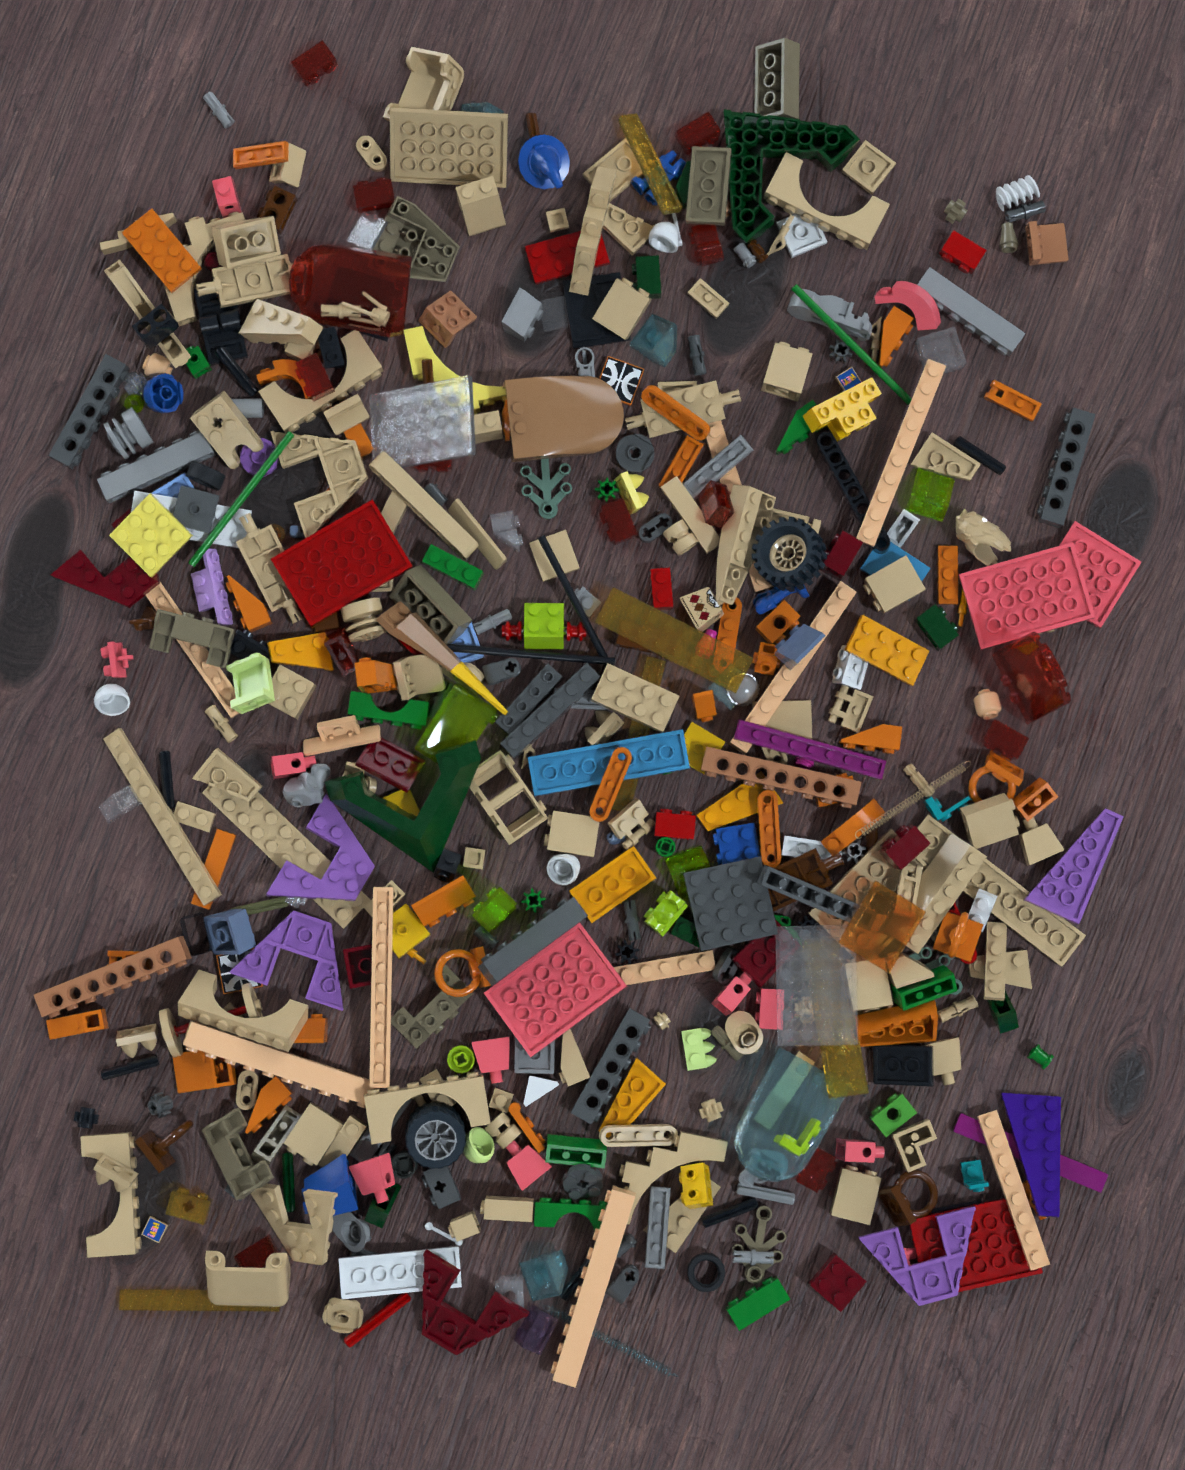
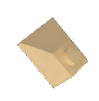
[883,951,935,989]

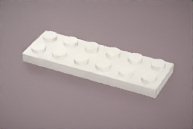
[131,491,252,548]
[338,1246,462,1299]

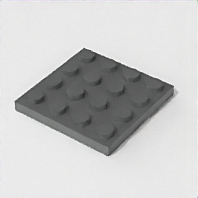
[683,856,778,951]

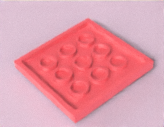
[1059,521,1141,629]

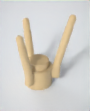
[341,292,390,327]

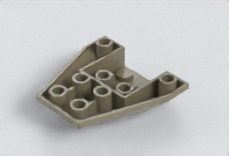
[368,196,460,282]

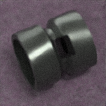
[391,1150,418,1179]

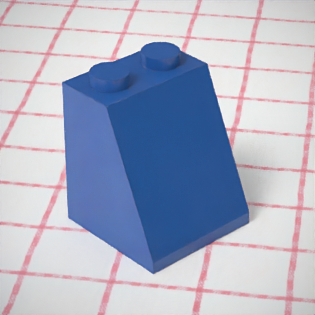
[301,1154,358,1216]

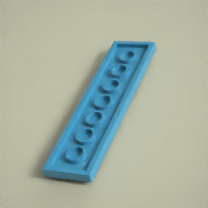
[528,729,690,796]

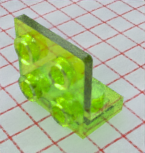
[905,468,955,522]
[665,845,710,901]

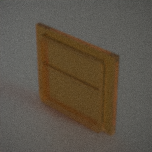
[838,880,926,973]

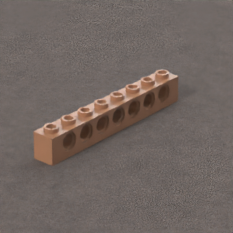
[701,747,862,809]
[34,936,192,1019]

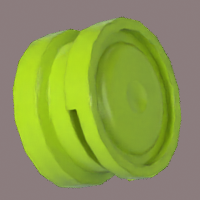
[447,1045,475,1073]

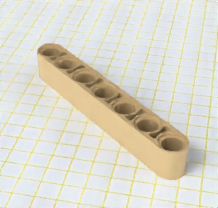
[369,451,479,560]

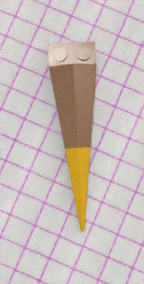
[376,601,508,715]

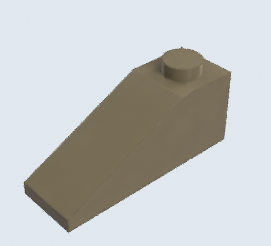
[251,1105,302,1166]

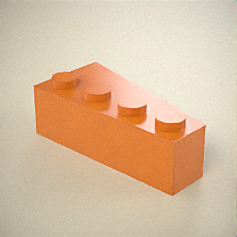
[355,658,398,694]
[854,1000,938,1047]

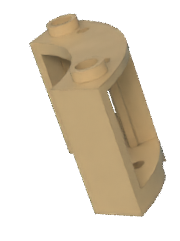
[469,750,548,845]

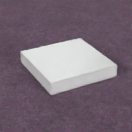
[776,214,827,258]

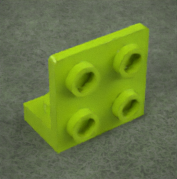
[773,1118,821,1157]

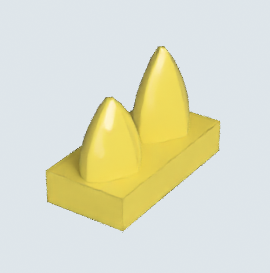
[614,472,649,515]

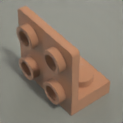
[1025,221,1068,266]
[418,291,477,348]

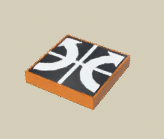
[599,356,644,406]
[216,948,263,994]

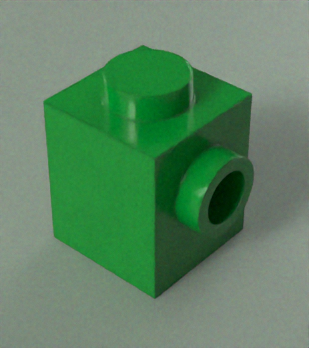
[186,346,212,379]

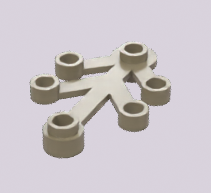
[732,1205,786,1283]

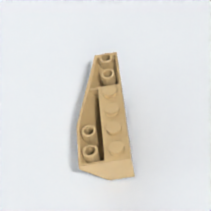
[716,485,776,605]

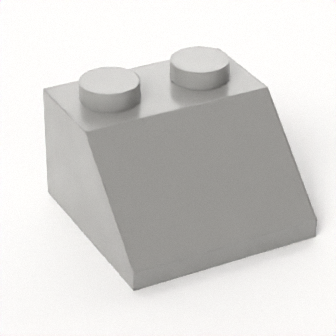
[502,288,544,342]

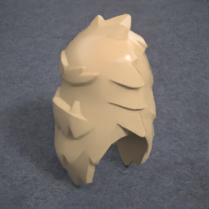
[955,509,1011,566]

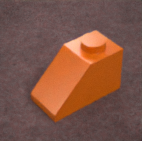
[692,690,717,723]

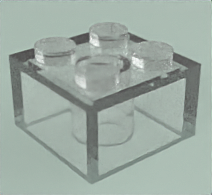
[915,326,967,374]

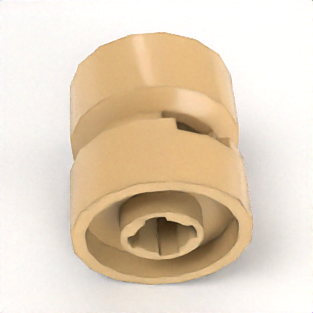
[663,519,699,556]
[484,1112,522,1149]

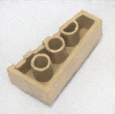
[239,299,323,345]

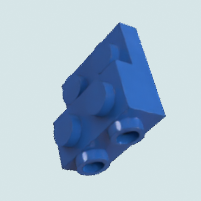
[713,823,760,865]

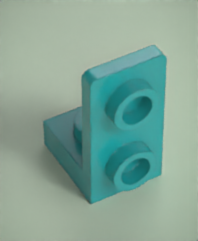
[923,796,971,822]
[960,1159,989,1192]

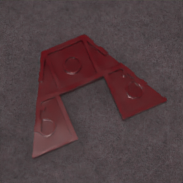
[50,508,160,608]
[422,1249,530,1355]

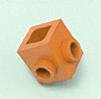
[752,642,781,676]

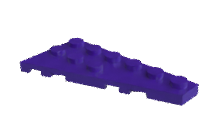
[1000,1093,1061,1218]

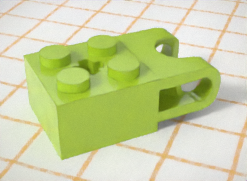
[644,890,688,937]

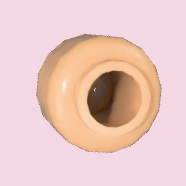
[142,353,173,378]
[973,689,1002,720]

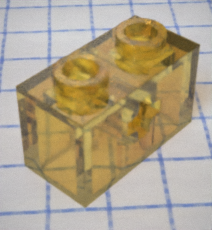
[165,1187,213,1225]

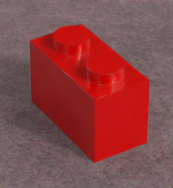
[939,230,987,274]
[650,567,673,611]
[654,809,696,840]

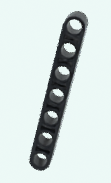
[817,432,890,554]

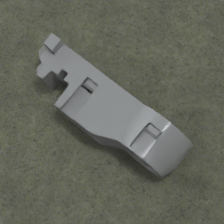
[787,289,872,341]

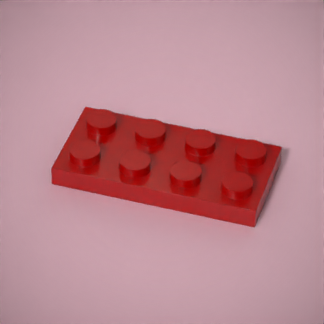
[525,231,610,285]

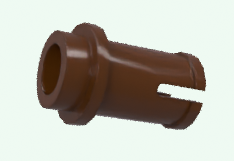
[864,828,878,852]

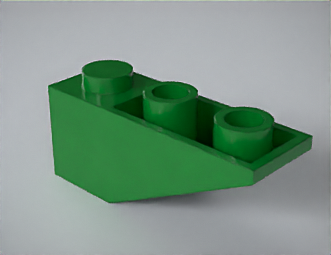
[776,400,822,455]

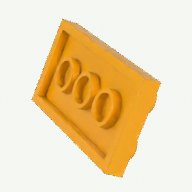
[844,615,929,686]
[569,846,656,923]

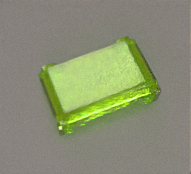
[415,683,499,766]

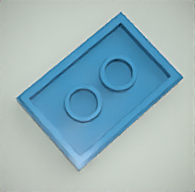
[860,540,931,601]

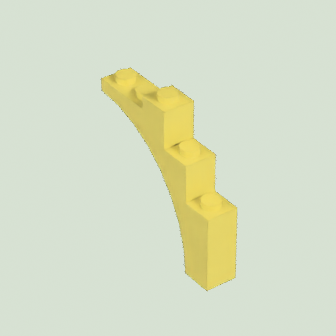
[404,326,507,416]

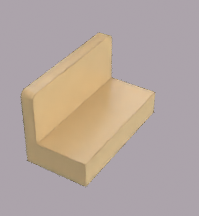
[269,143,306,187]
[323,394,370,435]

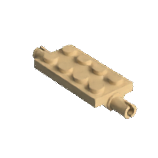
[196,254,313,308]
[625,381,741,438]
[236,513,304,624]

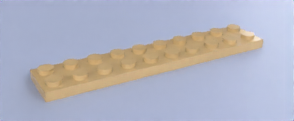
[202,786,371,929]
[917,814,1086,967]

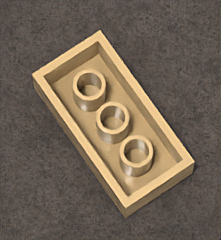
[591,663,680,733]

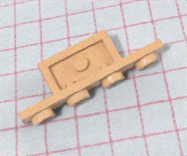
[303,715,381,756]

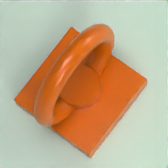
[968,750,1024,803]
[933,912,984,962]
[434,946,491,997]

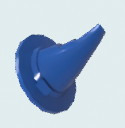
[518,134,570,189]

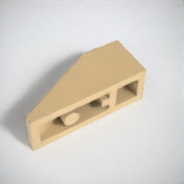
[559,1029,590,1086]
[318,1115,368,1167]

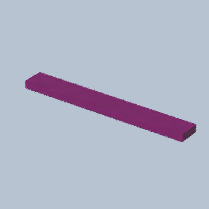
[734,720,886,780]
[953,1113,1109,1193]

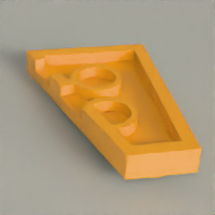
[267,632,334,671]

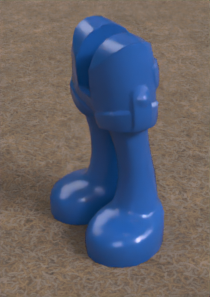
[631,150,686,206]
[752,584,810,614]

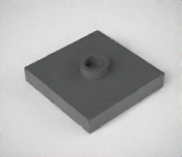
[173,485,219,534]

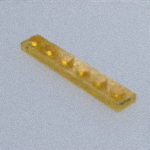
[618,113,682,215]

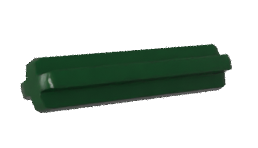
[282,1152,295,1212]

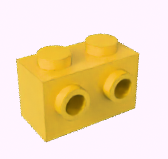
[679,1163,713,1209]

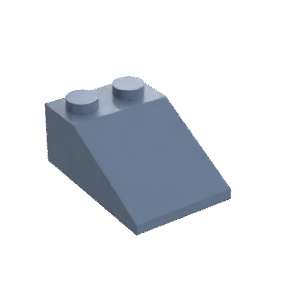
[774,624,825,670]

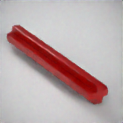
[344,1293,411,1348]

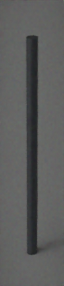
[538,535,608,668]
[448,644,615,666]

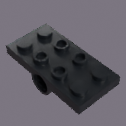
[194,289,248,366]

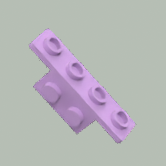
[191,549,233,625]

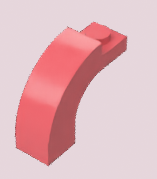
[874,281,941,331]

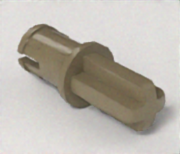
[711,1026,744,1061]

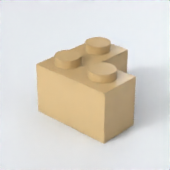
[890,1119,937,1172]

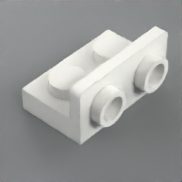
[832,645,868,690]

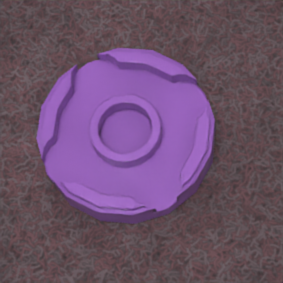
[240,438,279,477]

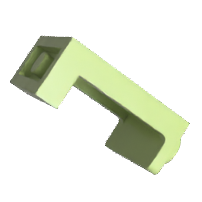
[226,653,275,714]

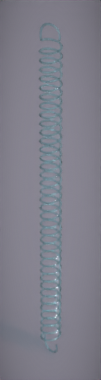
[543,1305,678,1377]

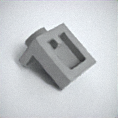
[571,587,602,618]

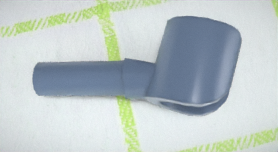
[290,526,305,538]

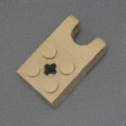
[190,391,264,469]

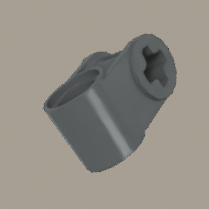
[482,658,521,686]
[605,1264,639,1304]

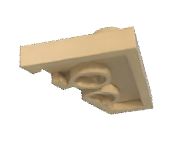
[603,203,654,256]
[910,432,981,481]
[192,748,262,802]
[968,950,1032,989]

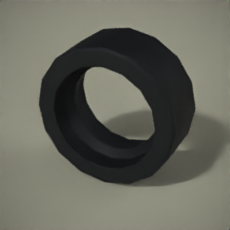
[186,461,226,491]
[687,1252,725,1292]

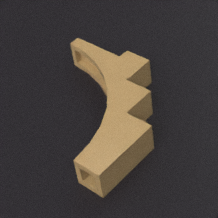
[569,166,617,296]
[164,212,246,327]
[104,259,191,368]
[619,1131,728,1225]

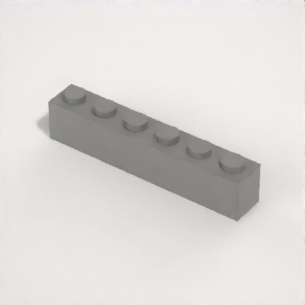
[917,267,1026,356]
[97,430,216,503]

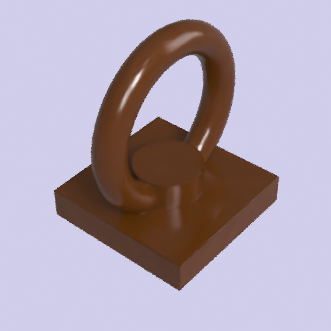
[134,1120,193,1173]
[878,1170,938,1226]

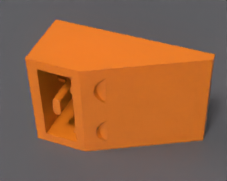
[172,1050,237,1093]

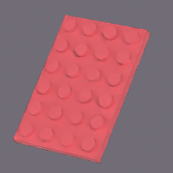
[959,542,1095,650]
[484,922,627,1057]

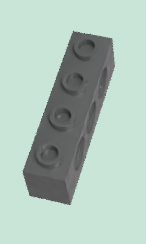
[495,664,563,735]

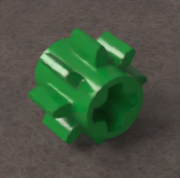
[595,477,619,503]
[521,888,546,913]

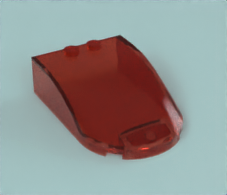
[289,244,412,337]
[992,631,1071,725]

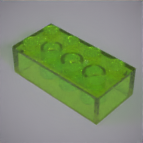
[472,887,519,933]

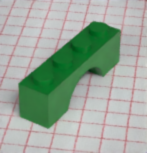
[348,691,430,730]
[534,1197,607,1230]

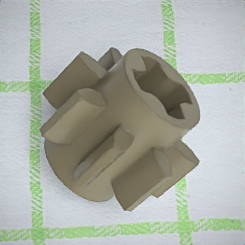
[944,198,968,224]

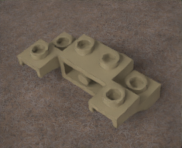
[149,609,235,669]
[391,965,474,1049]
[202,1108,274,1200]

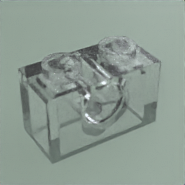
[495,1274,524,1308]

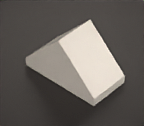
[887,509,920,548]
[523,1075,559,1107]

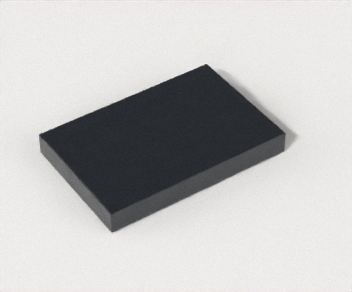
[873,1044,934,1087]

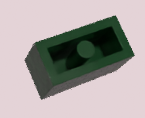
[632,255,661,299]
[914,604,959,651]

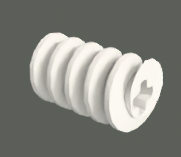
[996,175,1040,211]

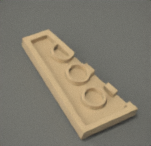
[643,1179,721,1253]

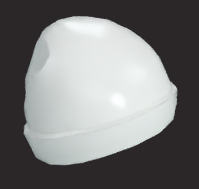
[648,222,679,253]
[94,684,130,716]
[547,854,580,885]

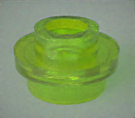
[124,394,144,413]

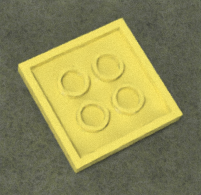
[109,493,193,577]

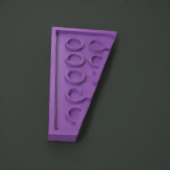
[1024,808,1124,925]

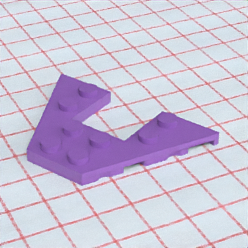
[266,794,375,901]
[230,910,343,1011]
[858,1206,976,1306]

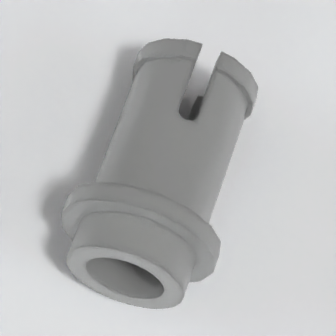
[734,242,757,268]

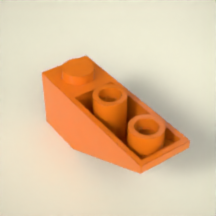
[878,306,914,368]
[226,575,273,632]
[839,724,902,754]
[46,1009,109,1040]
[245,1076,294,1134]

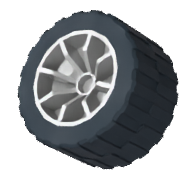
[405,1102,466,1169]

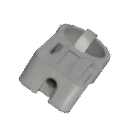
[575,347,595,377]

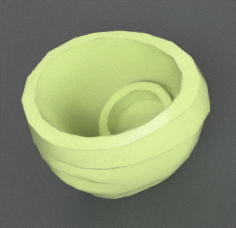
[463,1127,495,1163]

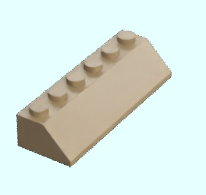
[883,834,987,954]

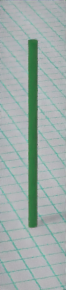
[791,284,912,405]
[188,431,295,567]

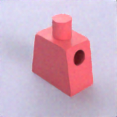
[212,176,242,218]
[270,752,316,780]
[711,972,752,1016]
[472,1036,510,1084]
[835,1138,885,1163]
[506,1140,552,1191]
[349,1153,395,1204]

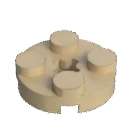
[322,1298,364,1333]

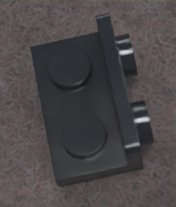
[318,326,345,369]
[230,629,270,660]

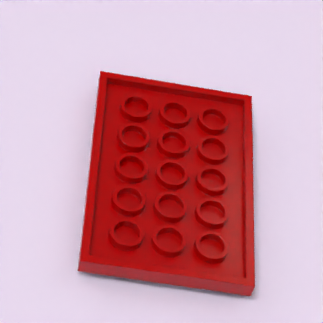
[271,499,413,627]
[909,1198,1043,1292]

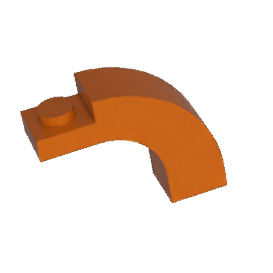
[256,359,325,399]
[821,799,886,856]

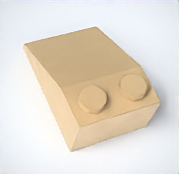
[211,216,281,268]

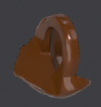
[129,606,157,631]

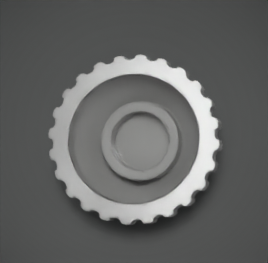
[726,673,760,706]

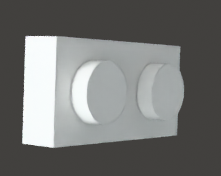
[968,888,998,932]

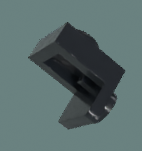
[434,849,462,883]

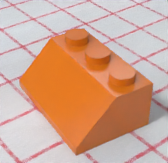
[411,875,476,928]
[294,1014,328,1043]

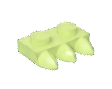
[681,1028,717,1071]

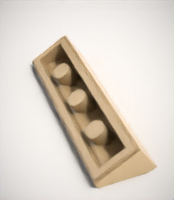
[448,498,507,570]

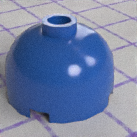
[143,374,184,414]

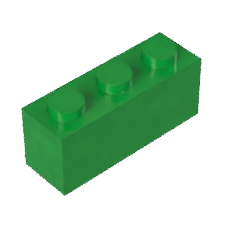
[422,544,484,591]
[890,965,957,1011]
[545,1134,607,1168]
[726,1276,790,1331]

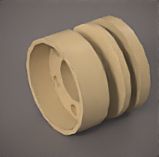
[341,598,387,642]

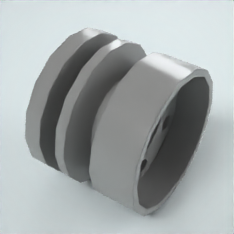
[103,407,154,459]

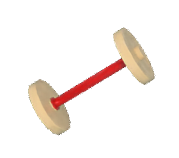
[159,982,263,1058]

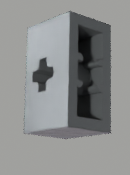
[422,1166,462,1209]

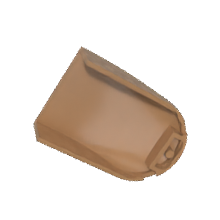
[503,376,624,462]

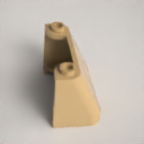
[383,47,464,122]
[205,1251,291,1307]

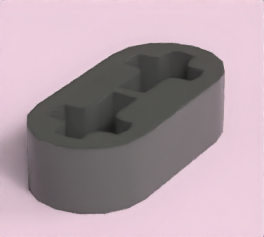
[639,514,672,543]
[713,947,739,984]

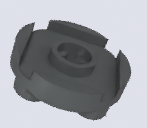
[616,434,654,474]
[563,1164,603,1199]

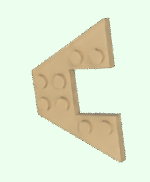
[270,431,368,538]
[251,1184,338,1265]

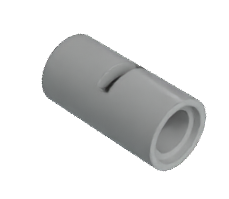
[231,398,264,418]

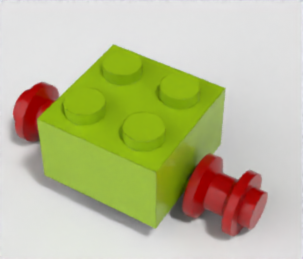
[502,603,586,649]

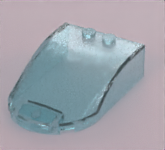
[734,1047,850,1182]

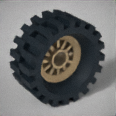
[752,517,827,592]

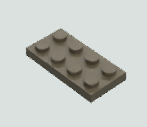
[686,146,732,225]

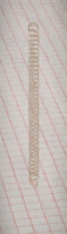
[855,761,971,839]

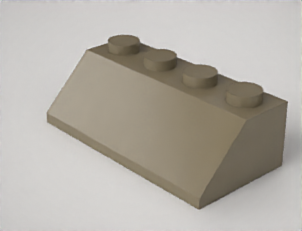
[754,38,800,119]
[389,565,472,646]

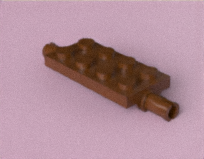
[768,848,845,912]

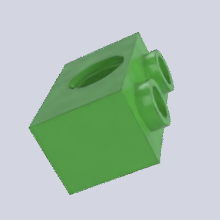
[869,1093,917,1138]

